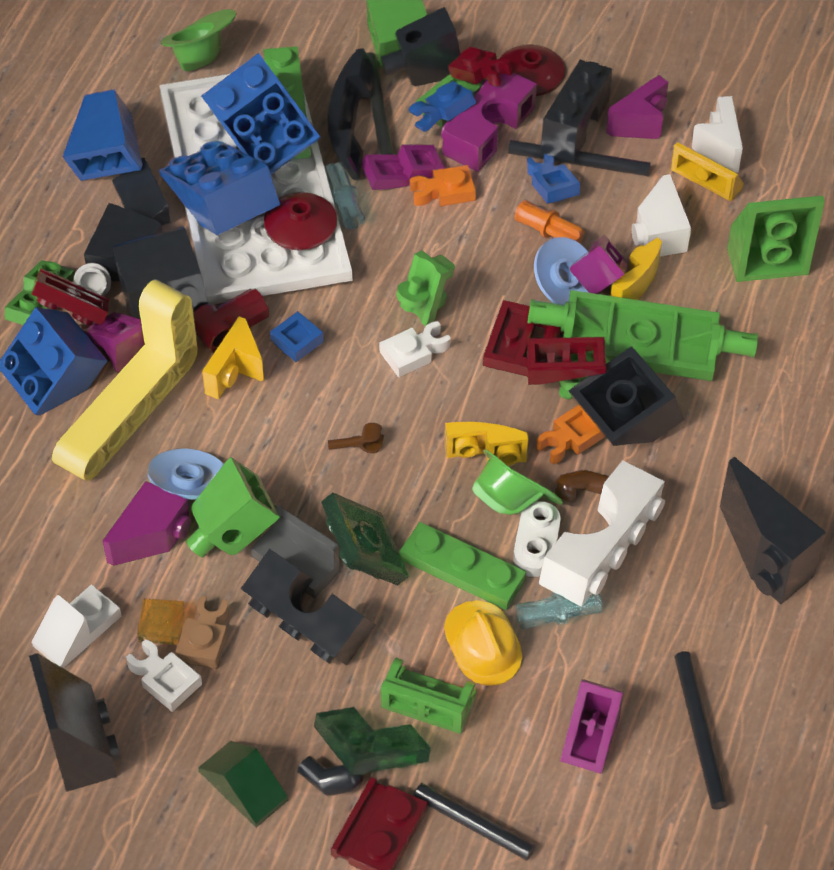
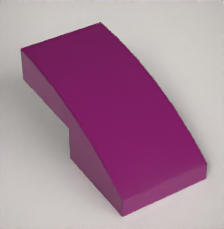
[361,144,445,190]

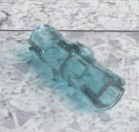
[516,593,602,630]

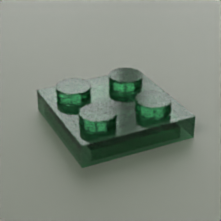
[321,492,409,586]

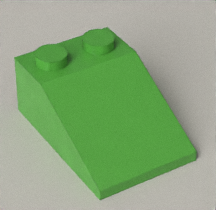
[727,195,825,282]

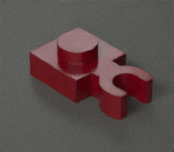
[448,46,513,86]

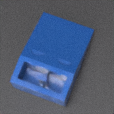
[201,53,321,175]
[159,141,280,235]

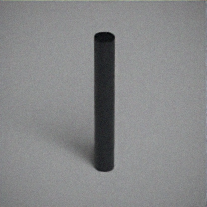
[414,783,535,861]

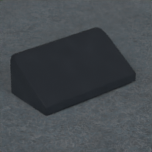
[112,158,171,226]

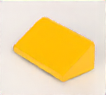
[671,142,744,201]

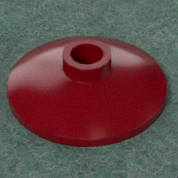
[499,44,565,96]
[264,192,337,250]

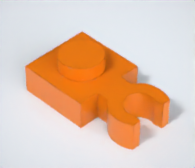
[410,165,476,206]
[536,405,605,464]

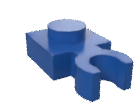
[527,154,580,204]

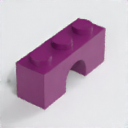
[441,73,537,172]

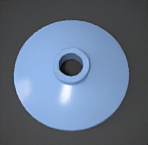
[534,237,589,305]
[148,449,224,499]

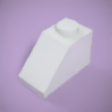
[631,174,691,257]

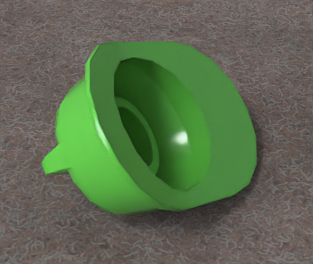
[161,9,237,72]
[472,449,564,515]

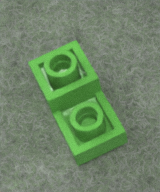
[5,260,75,325]

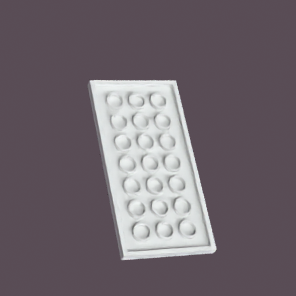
[159,74,353,305]

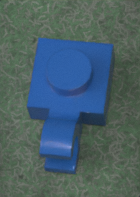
[409,81,476,132]

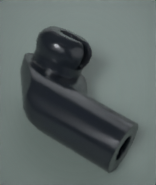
[297,755,364,796]

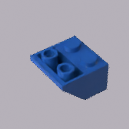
[0,307,107,416]

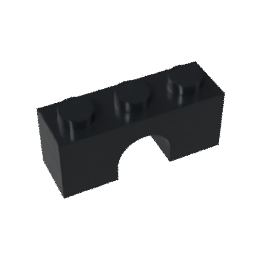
[540,60,613,162]
[240,548,376,665]

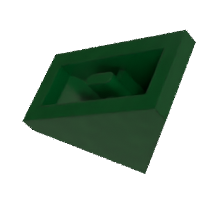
[198,741,288,828]

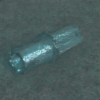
[325,162,365,229]

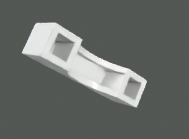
[539,460,665,607]

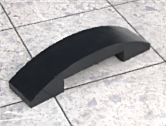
[328,48,376,180]

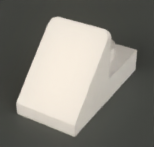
[692,96,743,173]
[32,585,121,668]

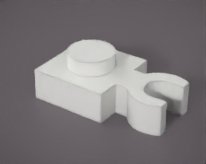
[379,322,451,377]
[126,640,202,712]

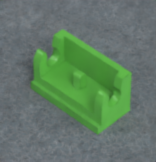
[381,658,477,734]

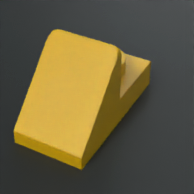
[202,317,264,399]

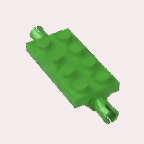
[527,290,758,381]

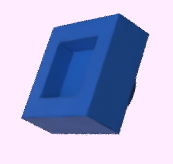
[270,311,324,362]

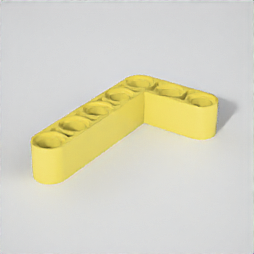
[52,279,198,481]

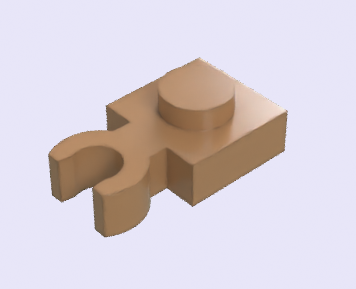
[175,595,229,669]

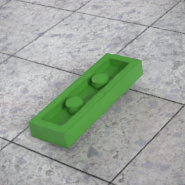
[400,522,526,610]

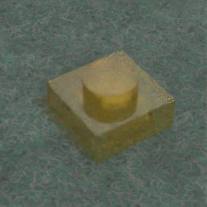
[137,598,185,645]

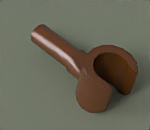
[328,423,384,454]

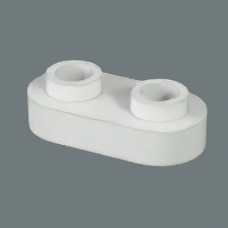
[513,501,561,577]

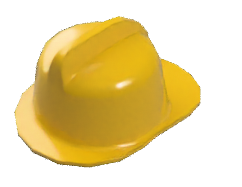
[444,600,522,686]

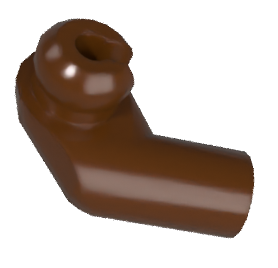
[555,470,609,501]

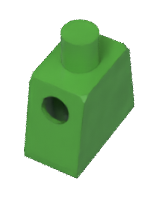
[366,0,427,68]
[186,457,280,558]

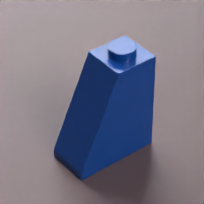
[62,89,143,181]

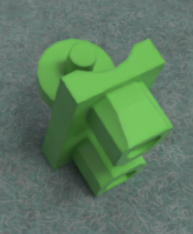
[396,250,455,326]

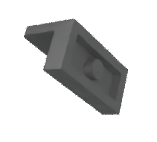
[251,505,340,599]

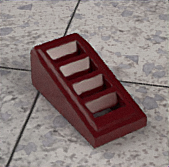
[527,337,606,385]

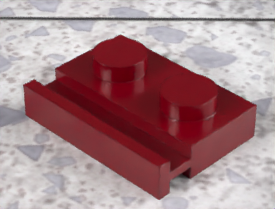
[31,268,110,325]
[330,777,427,870]

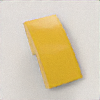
[611,237,662,300]
[444,422,528,466]

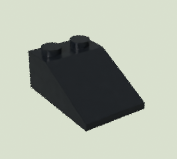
[720,457,826,604]
[29,653,121,792]

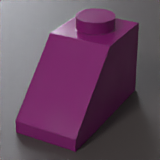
[103,481,191,566]

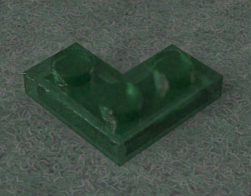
[314,707,431,775]

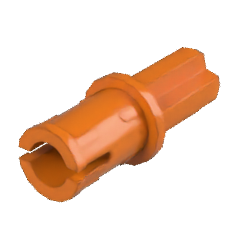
[515,200,585,244]

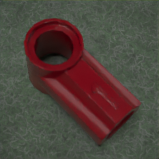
[193,288,269,353]

